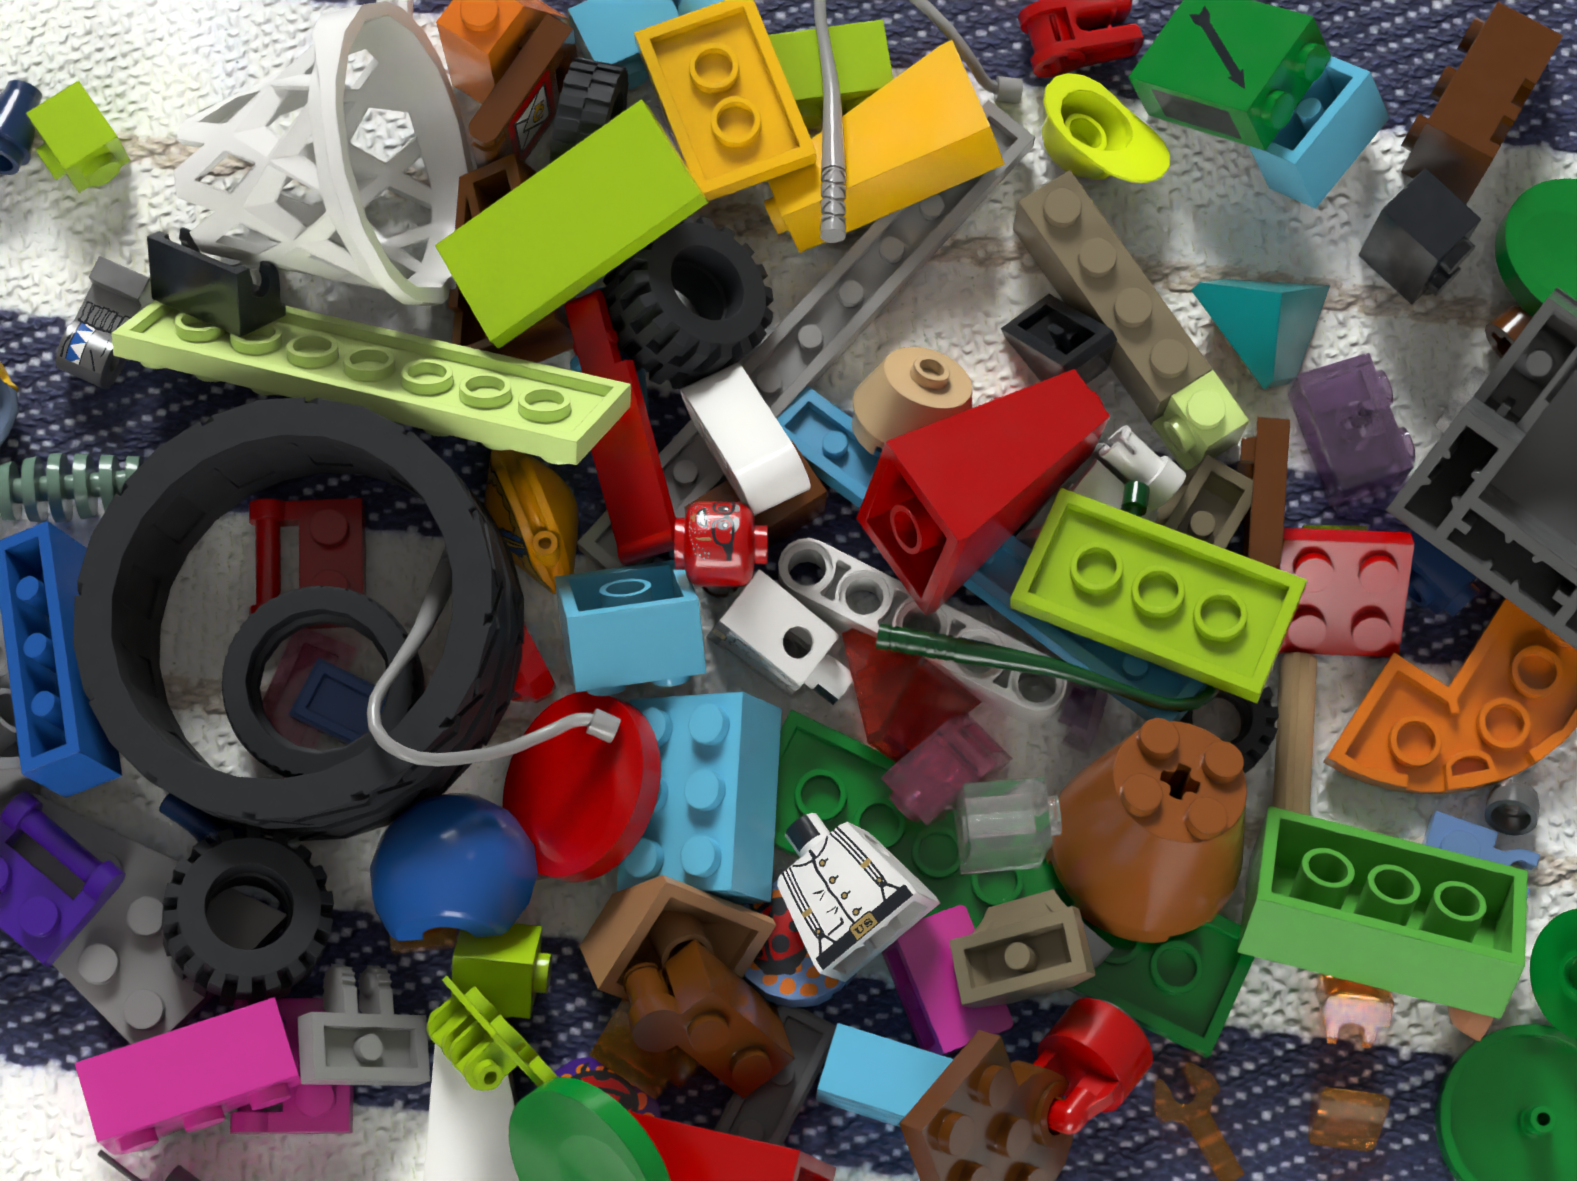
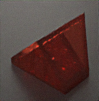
[842,628,982,765]

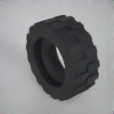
[548,57,629,165]

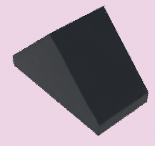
[1000,294,1117,385]

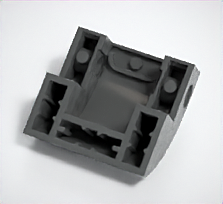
[1386,287,1577,650]

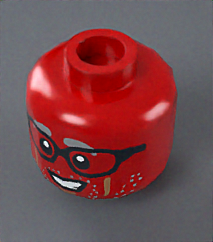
[674,501,768,587]

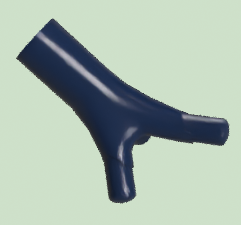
[159,793,264,844]

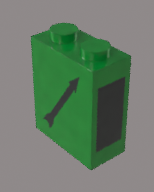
[1128,0,1331,151]

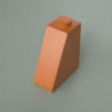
[436,0,570,104]

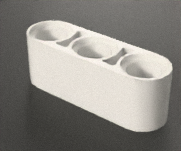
[680,362,811,516]

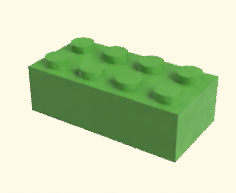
[1237,806,1528,1019]

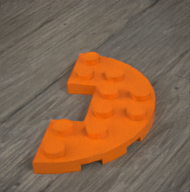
[1323,597,1577,794]

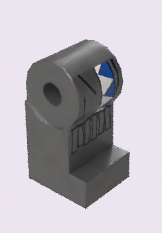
[56,256,154,389]

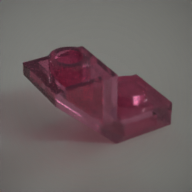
[881,713,1013,825]

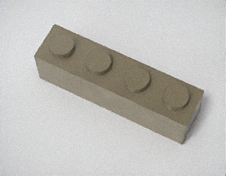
[1013,170,1212,425]

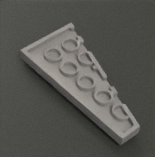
[0,790,287,1044]

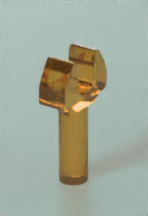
[1152,1062,1245,1181]

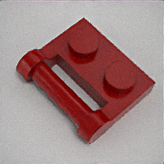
[249,498,366,630]

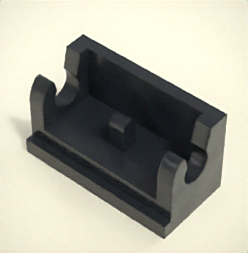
[147,227,286,337]

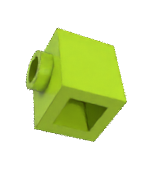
[26,80,131,193]
[451,923,552,1019]

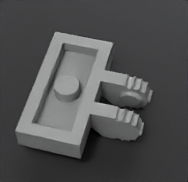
[298,964,430,1086]

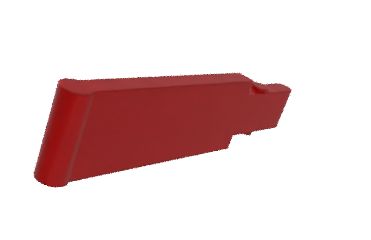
[565,290,676,566]

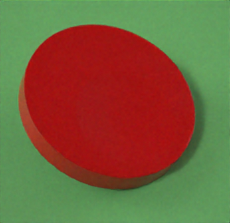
[502,691,661,883]

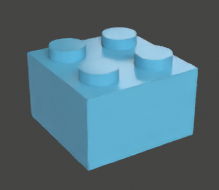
[554,560,707,696]

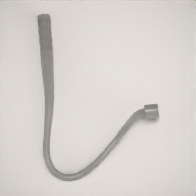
[814,0,1023,243]
[367,546,621,767]

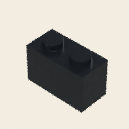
[1358,168,1481,305]

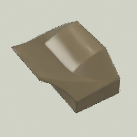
[1155,455,1253,549]
[949,889,1096,1008]

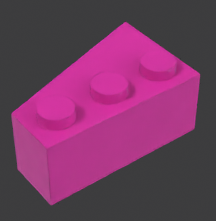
[74,997,301,1156]

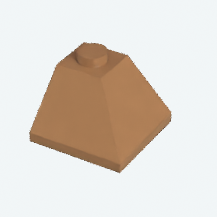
[579,875,776,1001]

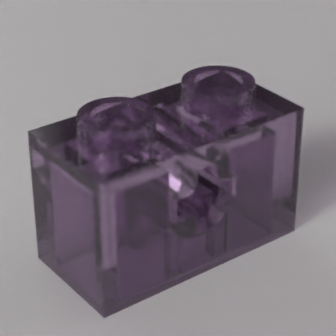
[1288,352,1416,507]

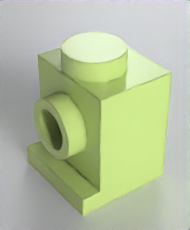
[1151,370,1249,471]

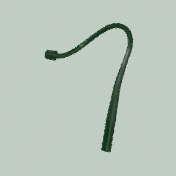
[876,481,1220,712]

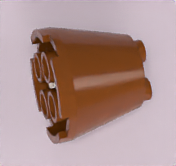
[1045,718,1247,943]

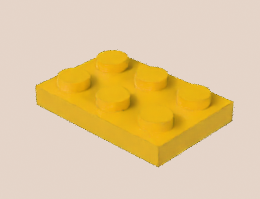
[634,0,817,201]

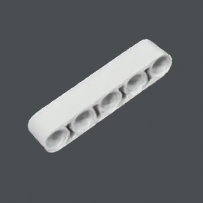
[778,538,1067,724]

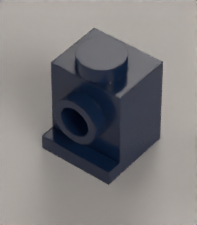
[1407,530,1481,618]

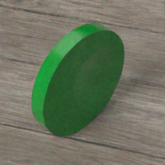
[1495,178,1577,317]
[1435,1024,1577,1181]
[508,1077,671,1181]

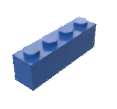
[0,521,122,798]

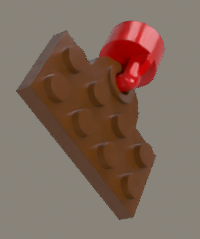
[899,998,1153,1181]

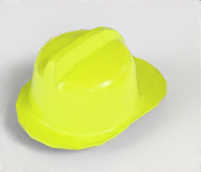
[1042,73,1170,183]

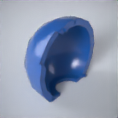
[370,793,538,941]

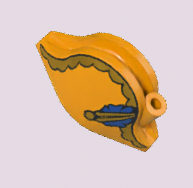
[484,449,579,594]

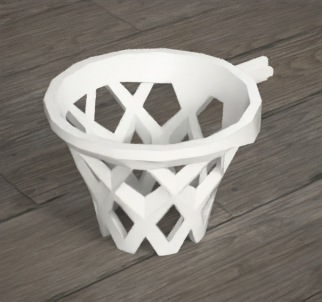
[174,0,473,306]

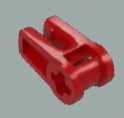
[1018,0,1144,78]

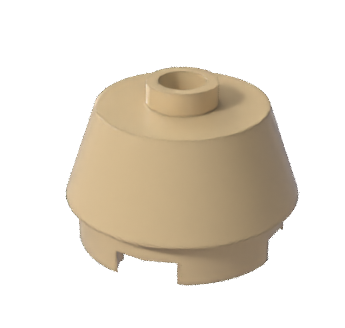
[851,347,973,455]

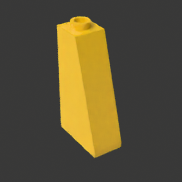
[764,40,1005,253]

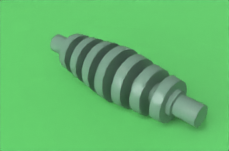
[0,453,144,523]

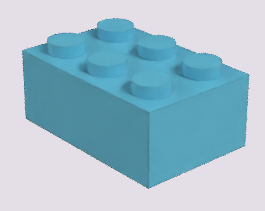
[617,692,782,904]

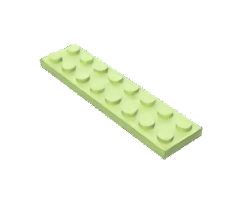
[111,300,631,465]

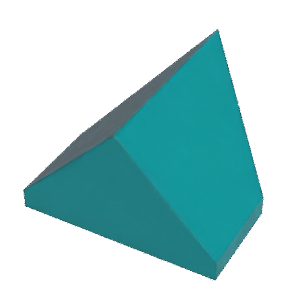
[1191,279,1330,389]

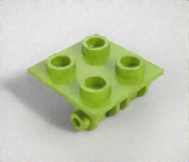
[427,975,559,1091]

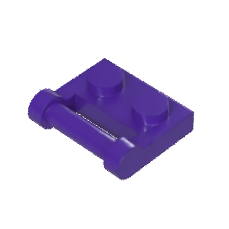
[0,790,126,967]

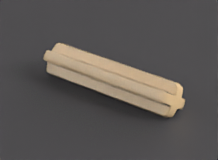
[1273,652,1317,816]

